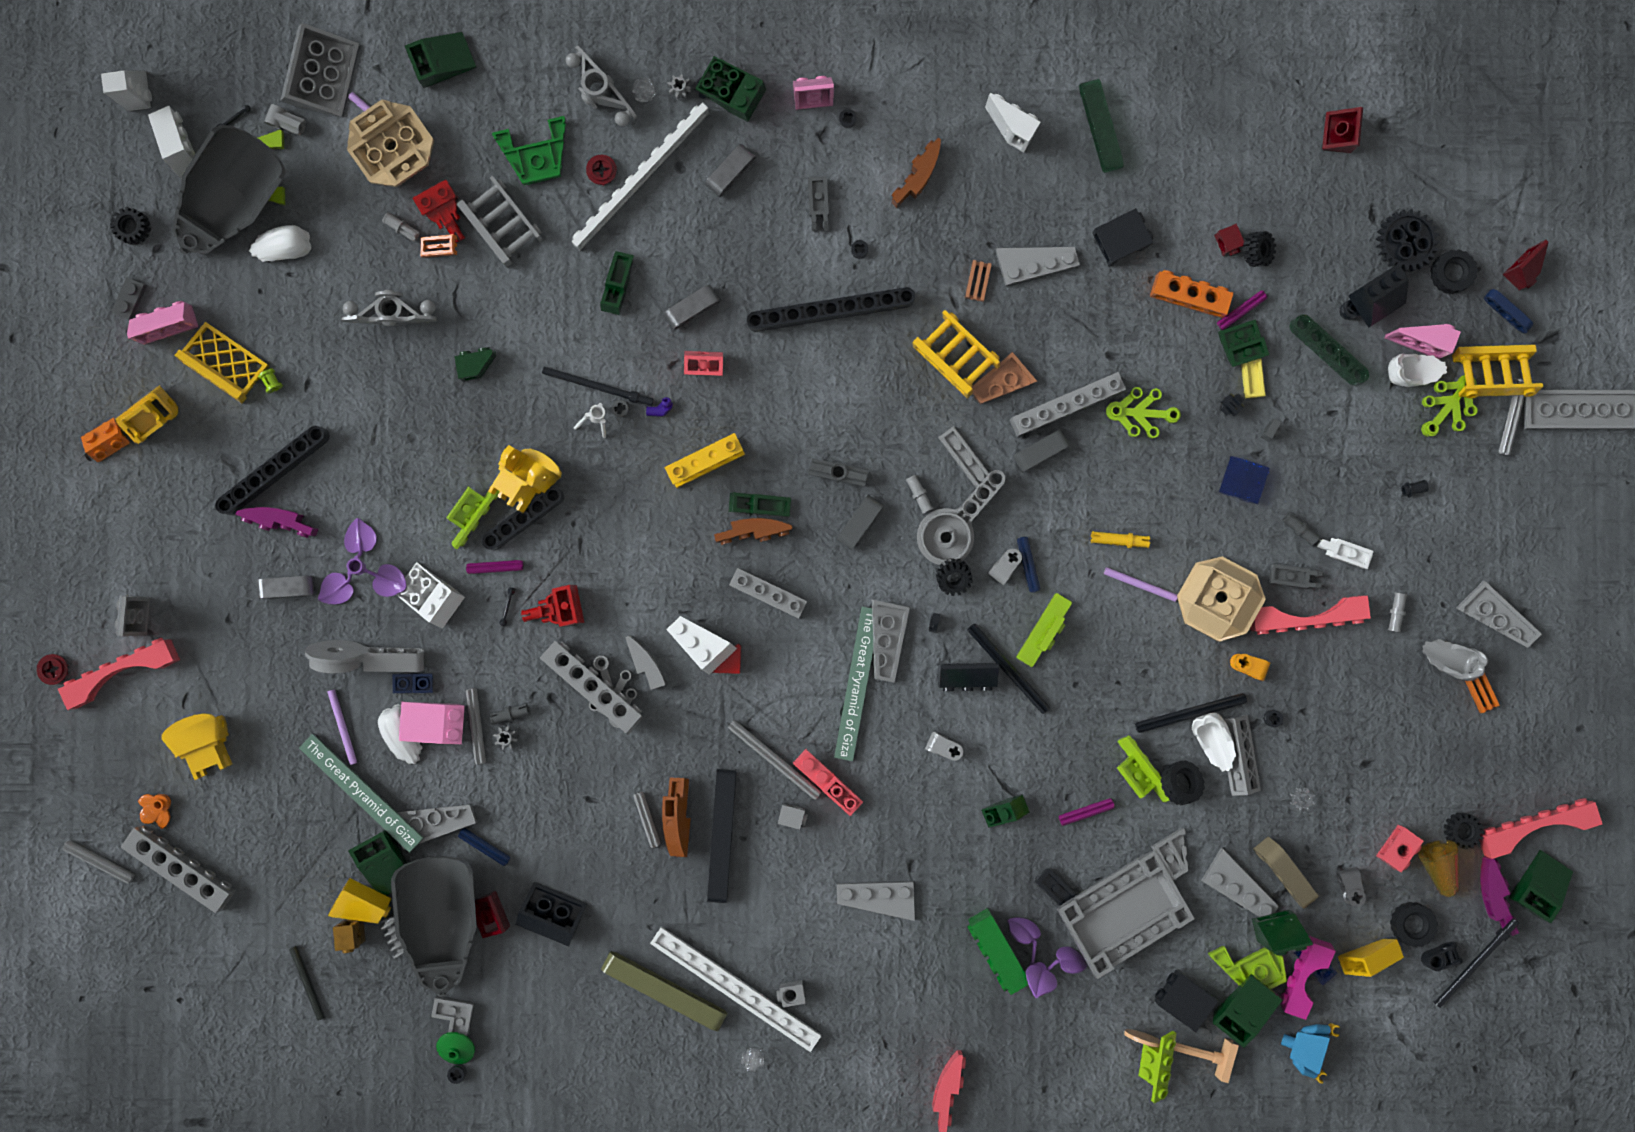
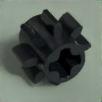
[1220,393,1245,416]

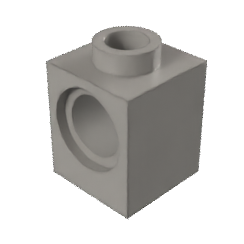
[778,803,808,830]
[776,980,806,1007]

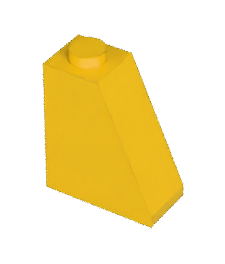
[328,878,392,924]
[1337,939,1404,977]

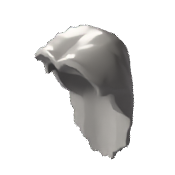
[1422,639,1488,681]

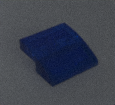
[1219,456,1270,505]

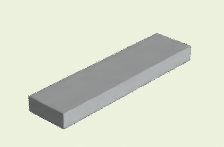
[938,426,997,499]

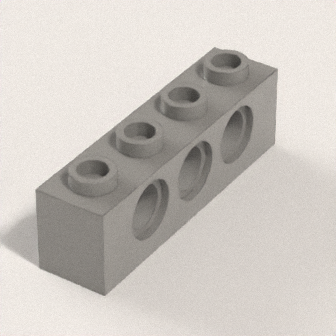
[729,568,807,619]

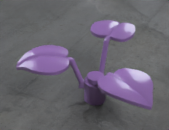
[318,518,406,604]
[1007,917,1088,998]

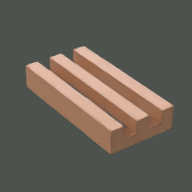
[965,260,992,302]

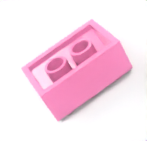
[127,301,198,345]

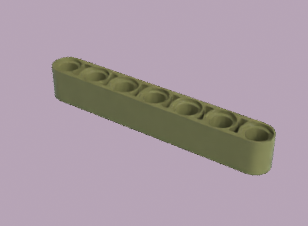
[601,951,728,1031]

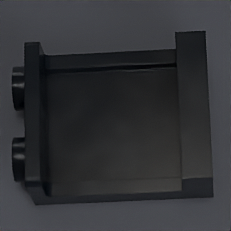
[1092,208,1153,266]
[1154,970,1218,1032]

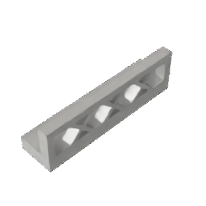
[1223,715,1261,796]

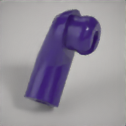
[646,397,673,417]

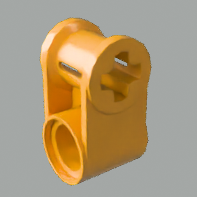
[1230,654,1271,681]

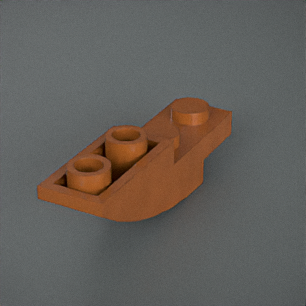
[891,138,941,208]
[714,518,793,545]
[662,778,691,857]

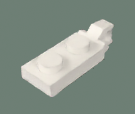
[1317,538,1374,569]

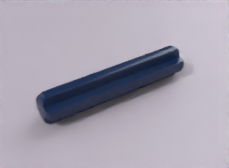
[1017,536,1041,593]
[458,828,510,866]

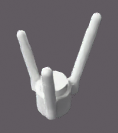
[574,403,606,438]

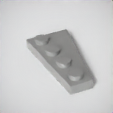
[996,247,1080,286]
[1456,581,1542,648]
[872,600,910,683]
[1201,848,1278,917]
[837,881,915,921]

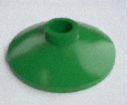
[436,1032,475,1064]

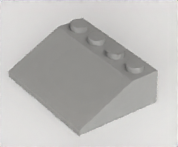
[280,23,359,117]

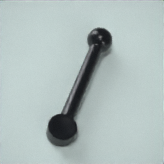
[217,105,251,126]
[499,587,515,626]

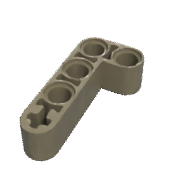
[1253,837,1319,909]

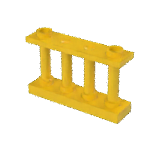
[912,310,1000,399]
[1452,345,1543,399]
[664,433,745,488]

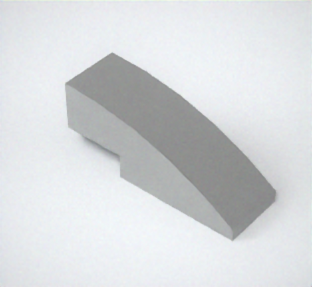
[625,636,667,690]

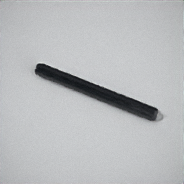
[967,624,1050,714]
[1135,693,1247,733]

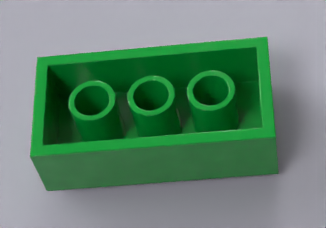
[967,908,1028,995]

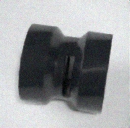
[1339,300,1360,320]

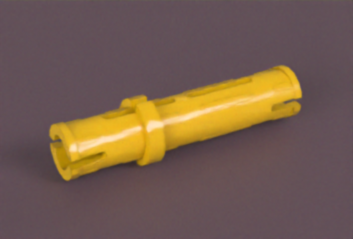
[1090,531,1150,548]

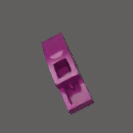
[236,507,319,538]
[1480,856,1519,936]

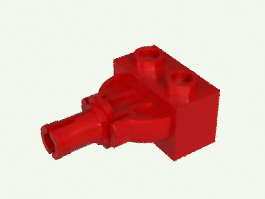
[412,179,465,243]
[521,585,585,627]

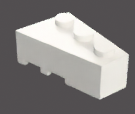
[101,70,152,111]
[148,106,195,180]
[666,616,737,675]

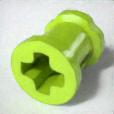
[258,368,283,394]

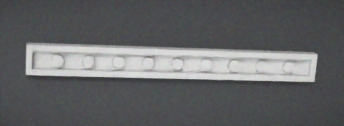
[571,103,709,251]
[650,926,821,1052]

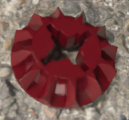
[586,154,617,186]
[37,654,69,685]

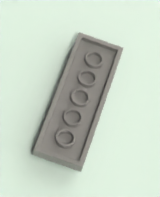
[1524,390,1635,429]

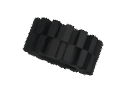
[110,207,151,245]
[1243,231,1276,267]
[936,558,973,596]
[1443,813,1484,849]

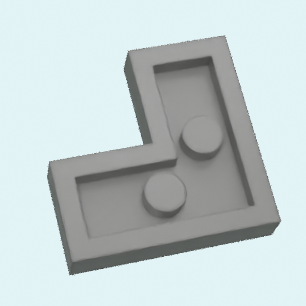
[431,996,474,1037]

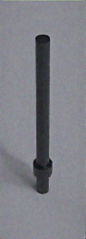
[542,367,654,406]
[1434,918,1519,1008]

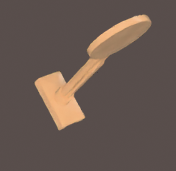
[1124,1029,1239,1083]

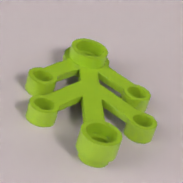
[1421,375,1478,437]
[1106,387,1181,439]

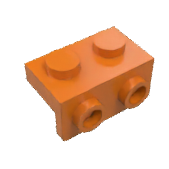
[81,417,130,462]

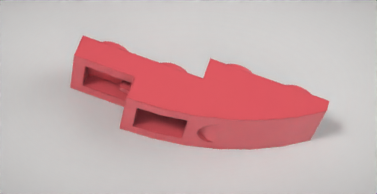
[793,749,863,816]
[932,1050,966,1132]

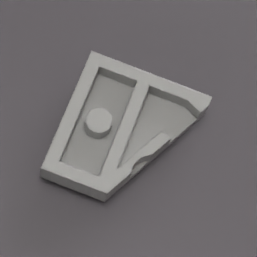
[1151,828,1188,880]

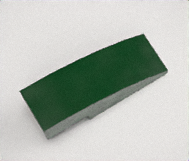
[600,251,634,315]
[728,492,791,517]

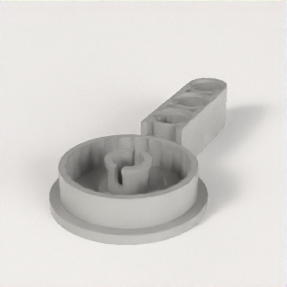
[917,470,1005,565]
[305,640,424,673]

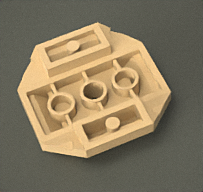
[347,100,434,187]
[1177,556,1266,642]

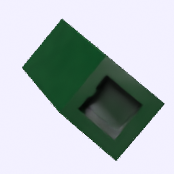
[454,347,496,382]
[981,794,1030,828]

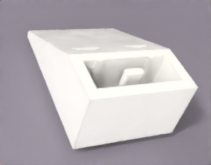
[985,93,1040,153]
[396,562,465,629]

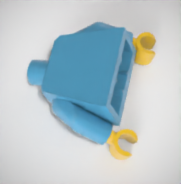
[1281,1023,1340,1084]

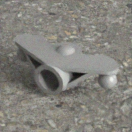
[566,45,637,126]
[342,290,437,327]

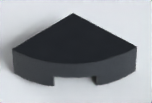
[928,613,940,633]

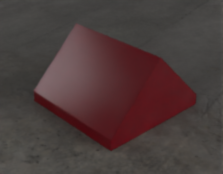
[1322,107,1363,153]
[475,891,510,938]

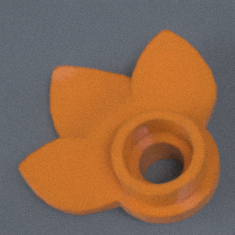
[138,794,171,829]

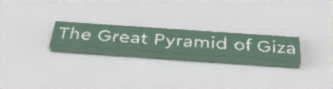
[834,607,873,761]
[299,734,424,853]

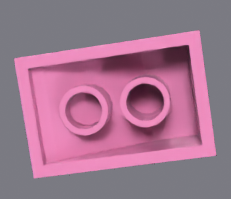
[793,76,834,110]
[1385,324,1461,359]
[399,702,464,744]

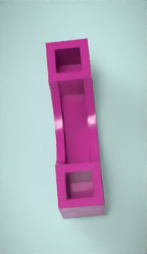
[1280,936,1336,1020]

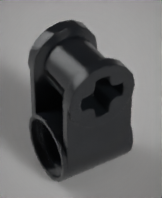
[1421,942,1463,971]

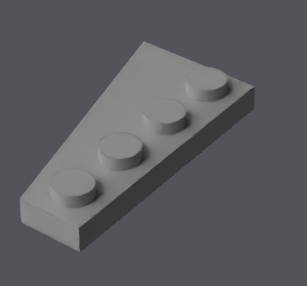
[398,804,478,850]

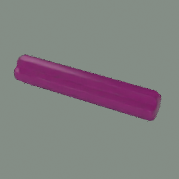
[1217,290,1267,330]
[466,560,524,574]
[1059,798,1115,826]

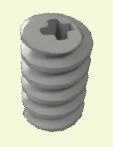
[379,915,405,958]

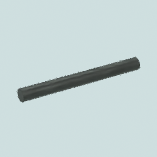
[289,946,325,1021]

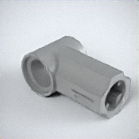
[264,104,306,136]

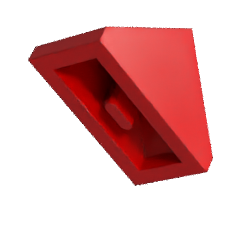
[712,643,742,674]

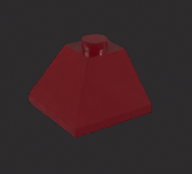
[1503,239,1549,290]

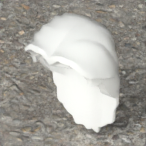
[249,225,311,262]
[1388,353,1447,387]
[378,704,422,764]
[1192,713,1236,772]

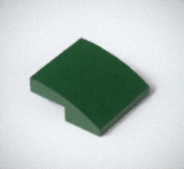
[1218,319,1269,367]

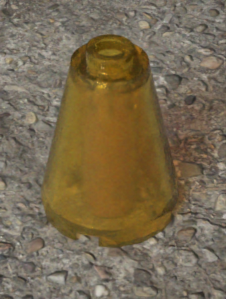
[1417,840,1459,897]

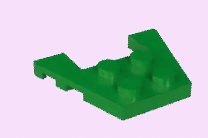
[492,116,566,186]

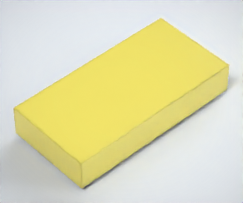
[1241,358,1266,399]

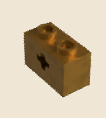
[333,920,366,953]

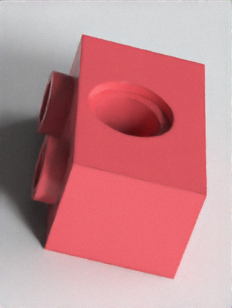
[1376,825,1424,873]

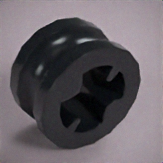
[839,109,856,128]
[851,240,868,259]
[1263,710,1283,727]
[447,1064,466,1084]

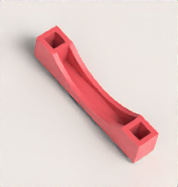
[1250,595,1371,635]
[58,638,180,710]
[1479,798,1602,859]

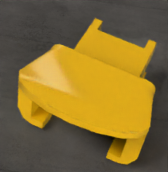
[115,385,178,444]
[488,445,562,513]
[161,713,232,780]

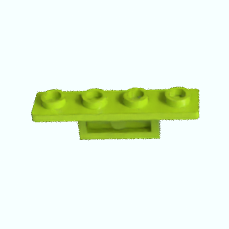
[446,486,500,549]
[1016,593,1072,667]
[1117,735,1170,802]
[1138,1031,1177,1103]

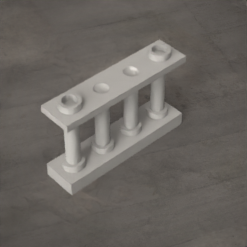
[457,176,543,268]

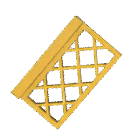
[175,322,269,403]

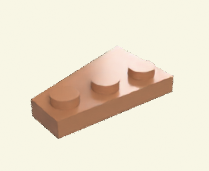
[971,352,1037,404]

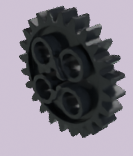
[1375,209,1440,272]

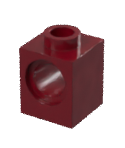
[1214,223,1244,256]

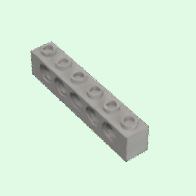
[1010,372,1126,437]
[540,641,643,735]
[121,826,236,913]

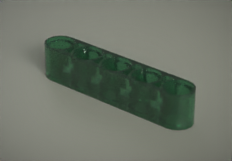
[1079,79,1124,173]
[1289,314,1369,386]

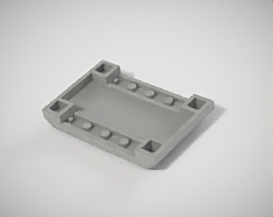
[1057,850,1194,979]

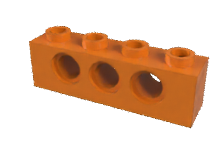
[1150,270,1233,318]

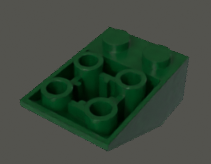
[404,32,477,88]
[695,56,766,122]
[348,830,407,896]
[1509,850,1573,923]
[1252,910,1313,956]
[1213,974,1283,1048]

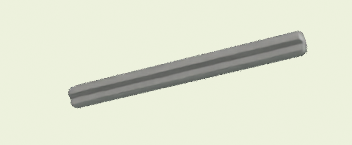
[728,720,821,800]

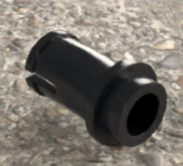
[1401,480,1429,498]

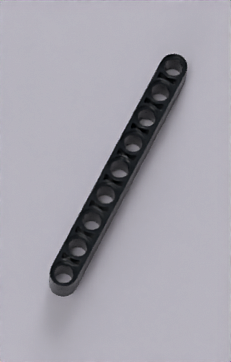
[747,287,915,332]

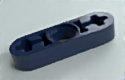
[1484,289,1534,333]

